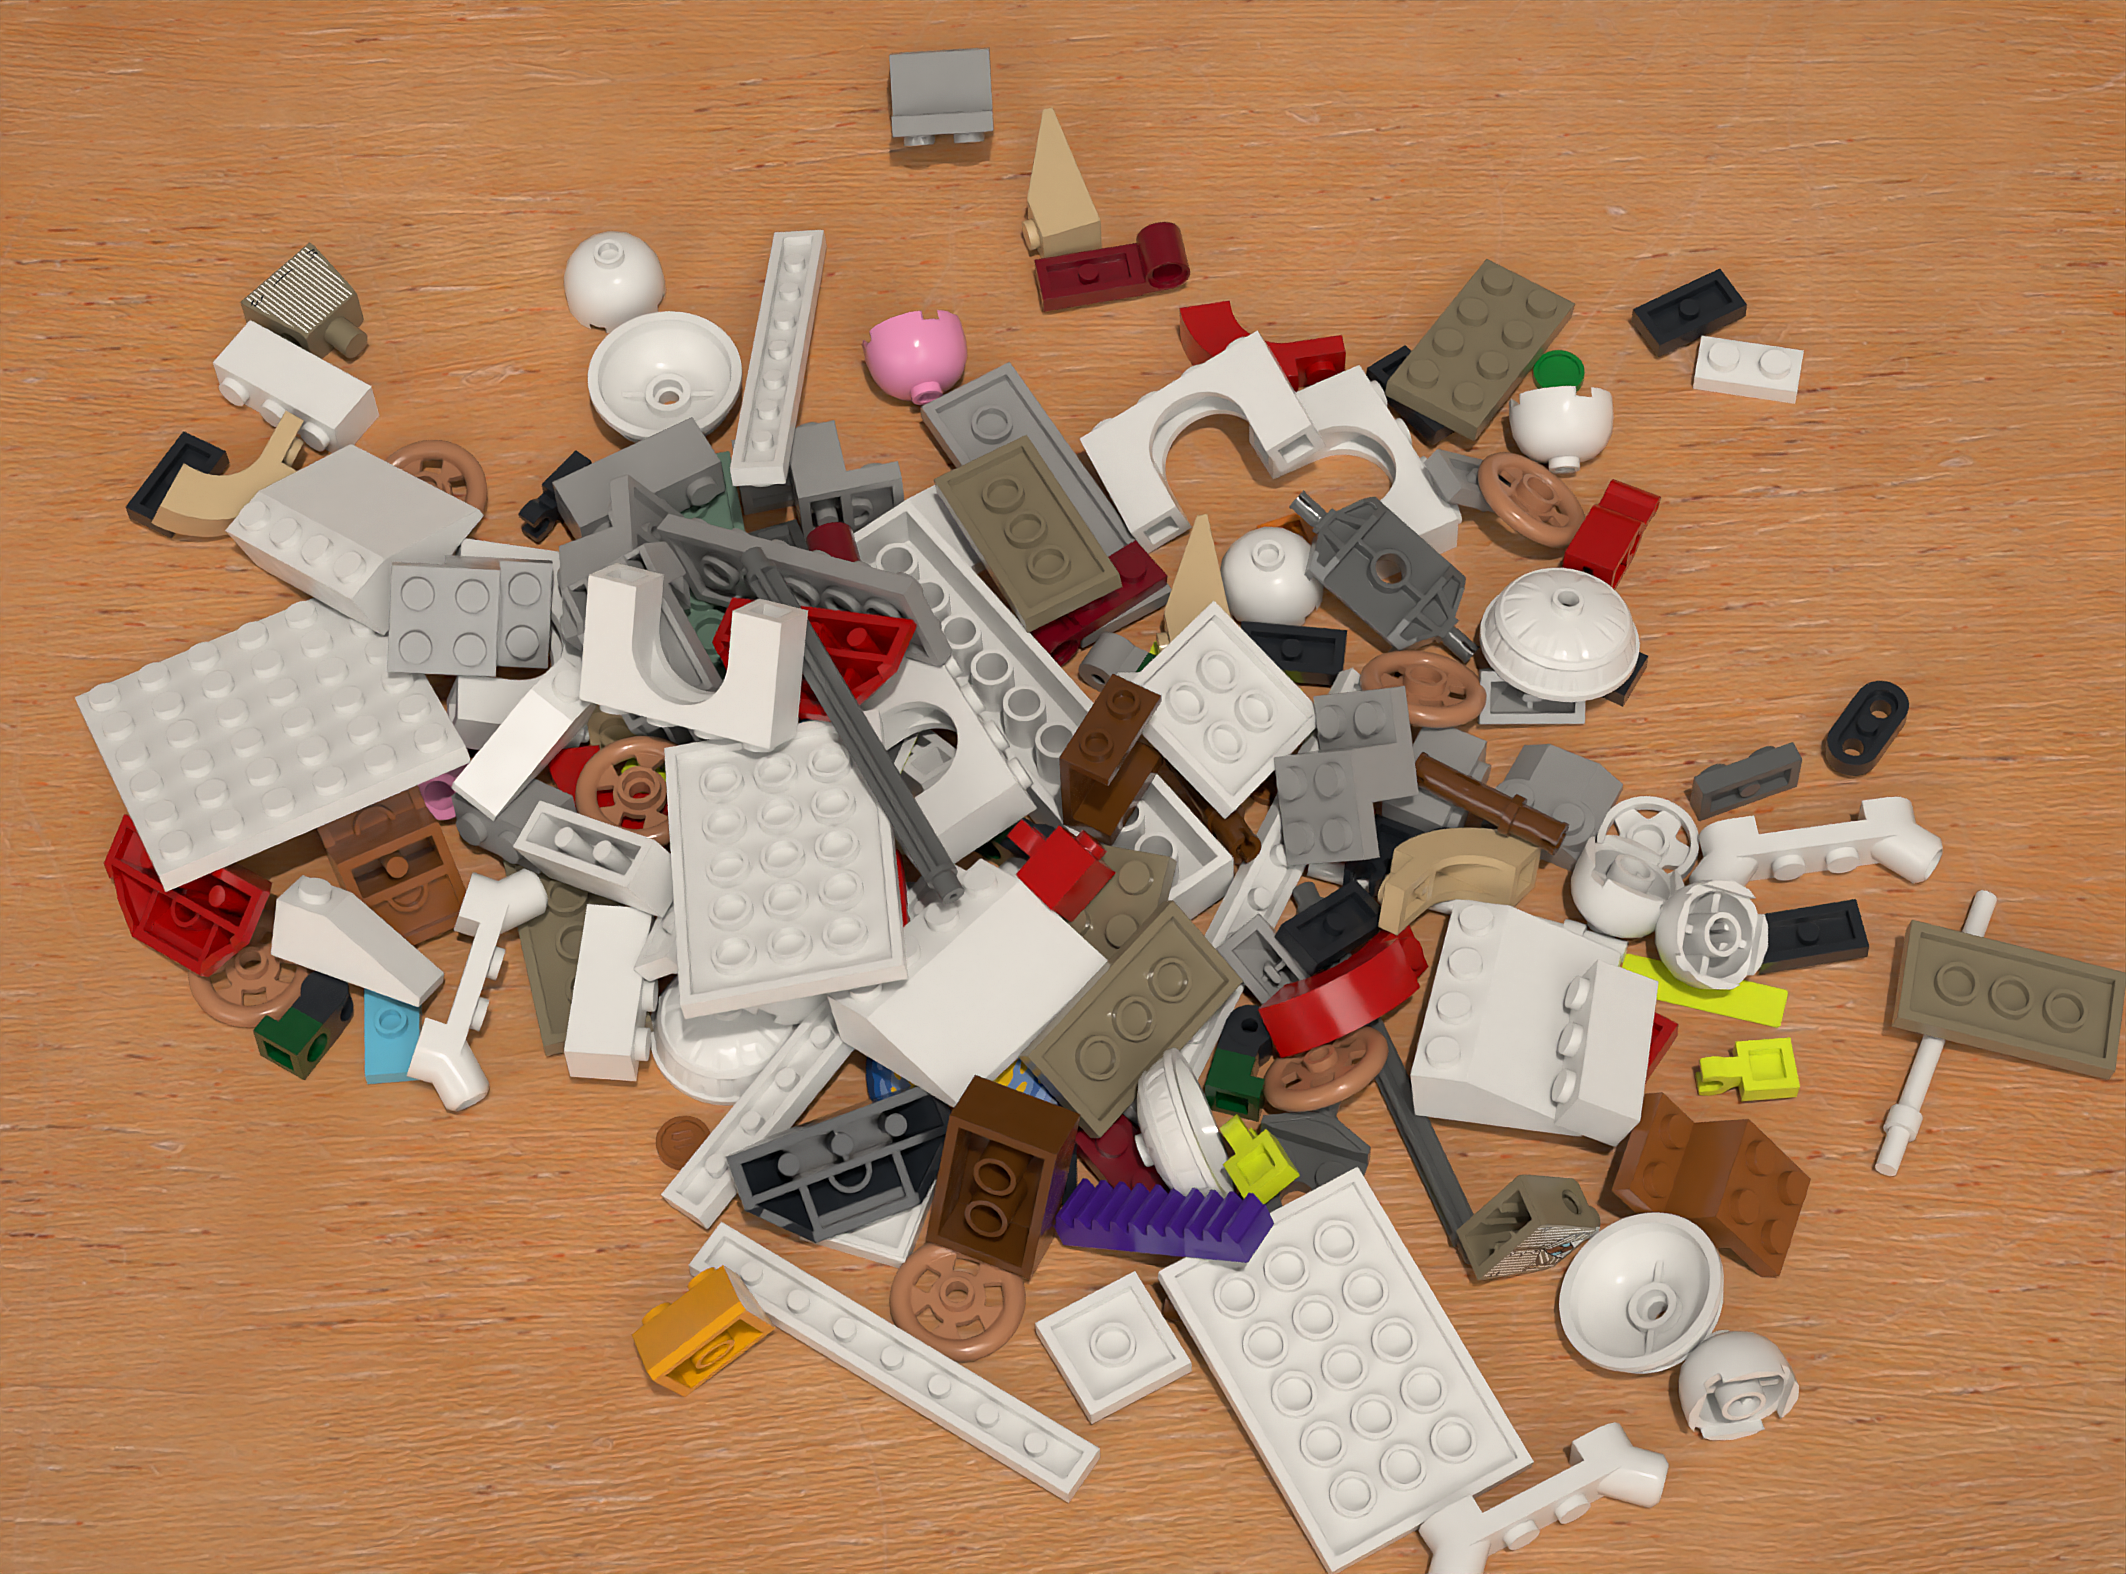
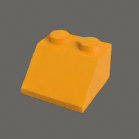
[631,1265,775,1397]

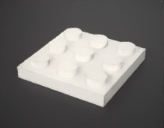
[1131,601,1317,819]

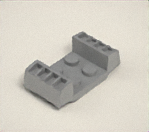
[561,541,723,769]

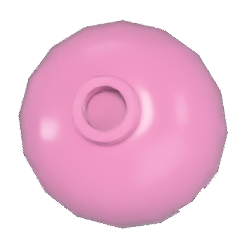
[862,310,968,405]

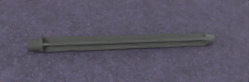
[740,547,965,904]
[1292,882,1474,1264]

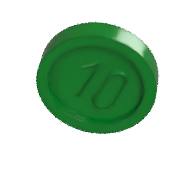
[1533,350,1585,392]

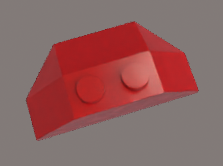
[712,597,917,722]
[103,814,272,977]

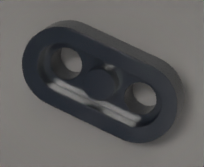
[1825,681,1909,776]

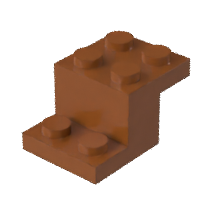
[316,785,466,945]
[1611,1092,1811,1277]

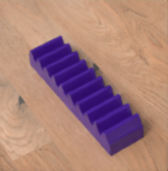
[1054,1178,1274,1263]

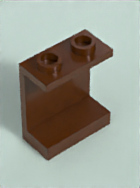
[1059,674,1163,846]

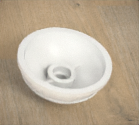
[588,311,743,443]
[1479,568,1640,702]
[651,974,800,1106]
[1135,1047,1237,1199]
[1559,1212,1724,1374]

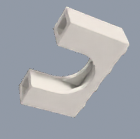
[1080,330,1326,554]
[1249,365,1462,580]
[447,538,589,750]
[579,563,808,752]
[860,653,1037,872]

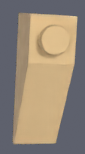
[1022,107,1102,258]
[1156,514,1231,654]

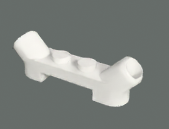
[1689,797,1943,887]
[407,868,548,1112]
[1419,1422,1669,1574]

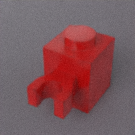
[1007,819,1116,922]

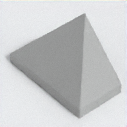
[1477,667,1586,724]
[1216,913,1313,1005]

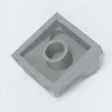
[1481,744,1623,872]

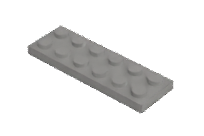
[921,362,1172,648]
[657,513,953,667]

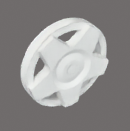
[1596,796,1699,880]

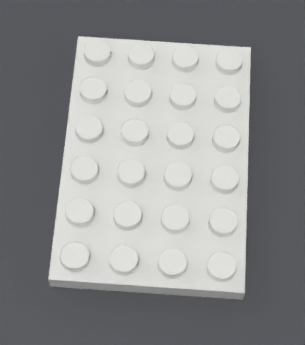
[664,708,908,1019]
[1158,1167,1534,1574]

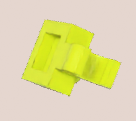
[1695,1037,1800,1101]
[1220,1114,1300,1204]

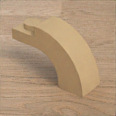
[151,411,304,537]
[1378,828,1542,935]

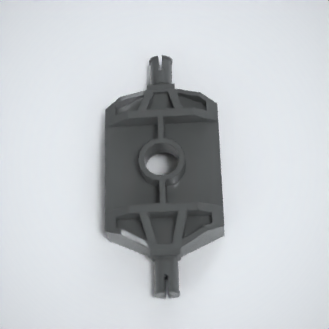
[1289,490,1480,664]
[1238,1101,1371,1213]

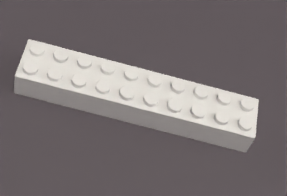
[854,499,1234,920]

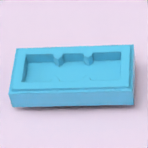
[364,988,422,1084]

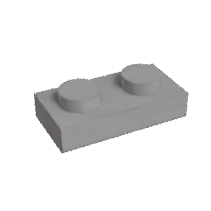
[1424,449,1511,513]

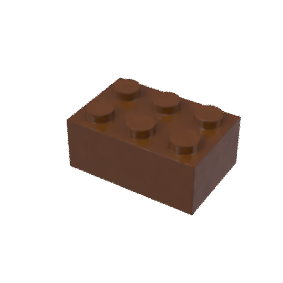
[925,1075,1081,1280]

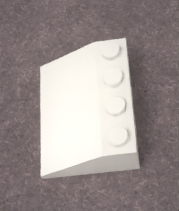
[225,444,484,636]
[827,858,1108,1108]
[1410,899,1621,1137]

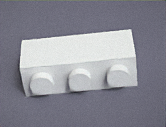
[213,320,379,453]
[513,801,673,918]
[564,904,658,1081]
[1552,959,1658,1147]

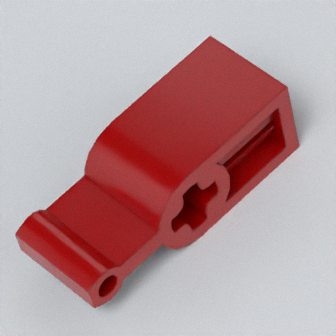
[1562,479,1661,590]

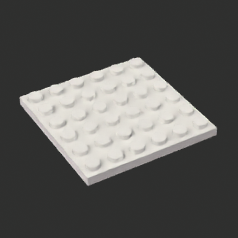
[75,598,471,892]

